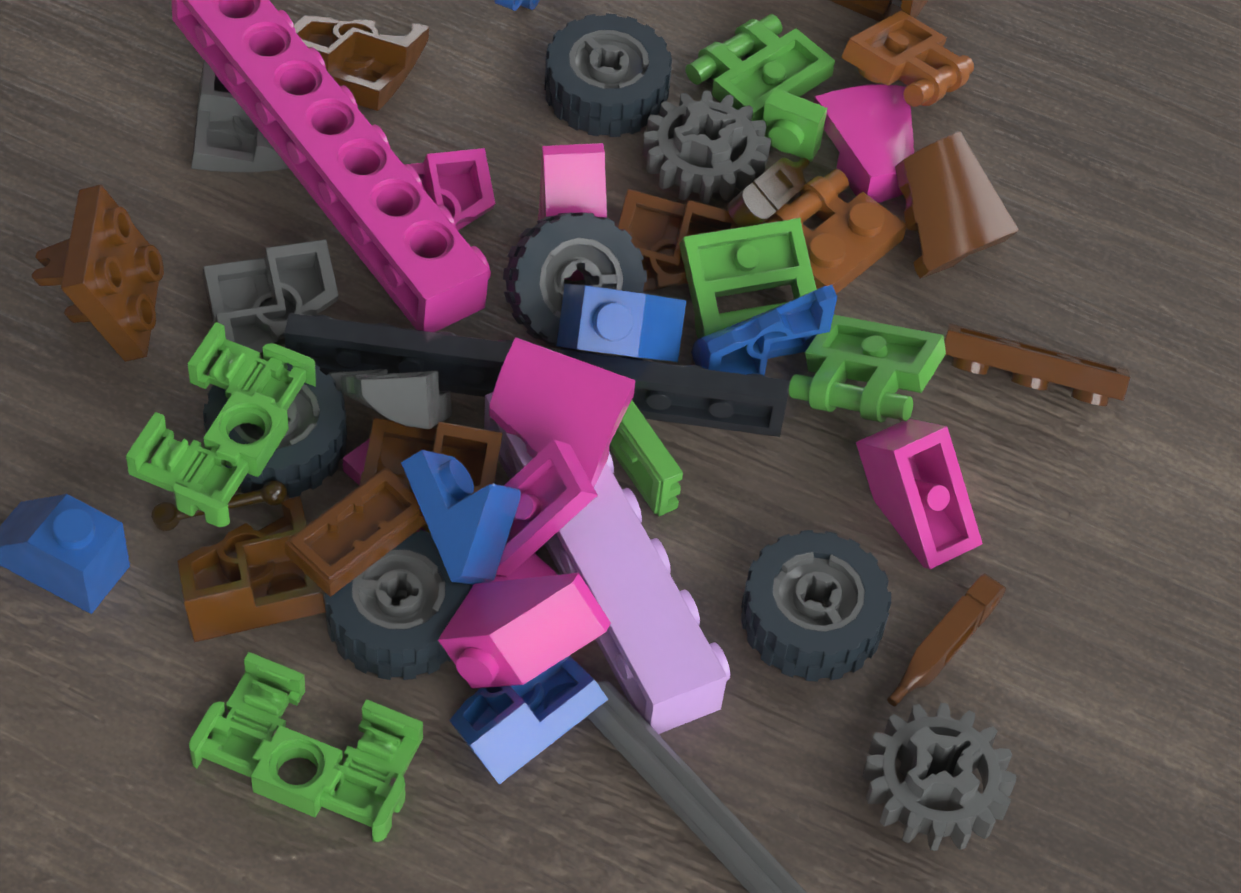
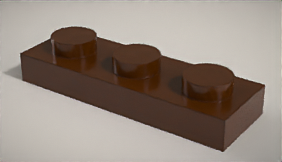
[944,323,1131,406]

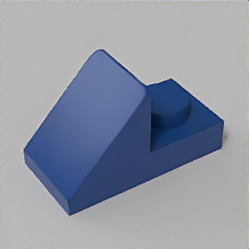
[401,450,521,585]

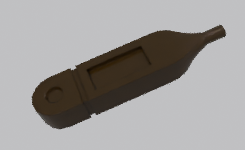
[728,157,809,228]

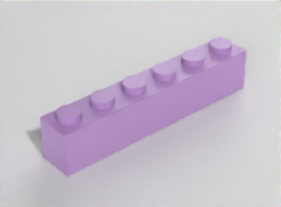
[484,393,730,734]

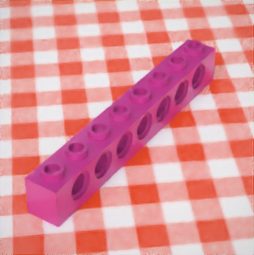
[171,0,491,333]

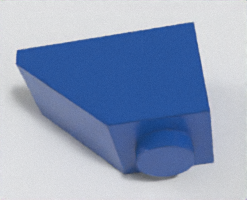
[556,284,686,362]
[0,494,130,614]

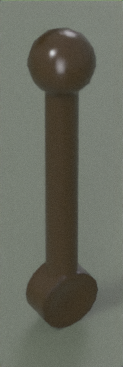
[151,480,287,531]

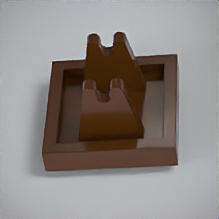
[32,184,164,362]

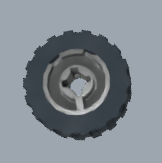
[544,13,672,137]
[503,212,647,350]
[203,363,347,498]
[324,529,473,680]
[741,530,891,682]

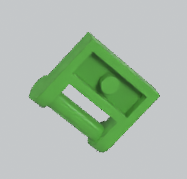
[679,218,817,339]

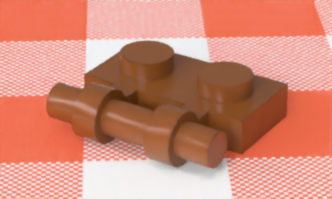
[841,10,974,107]
[764,169,906,294]

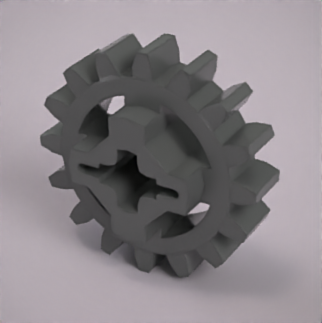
[642,91,771,204]
[863,703,1016,851]

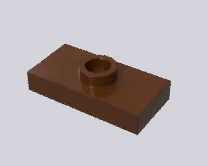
[285,467,426,597]

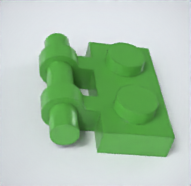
[685,14,835,121]
[789,315,946,423]

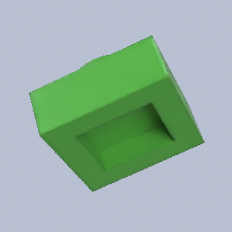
[763,87,828,162]

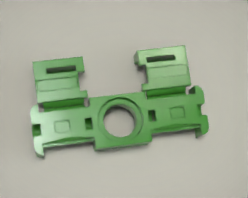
[126,322,316,527]
[189,652,423,842]

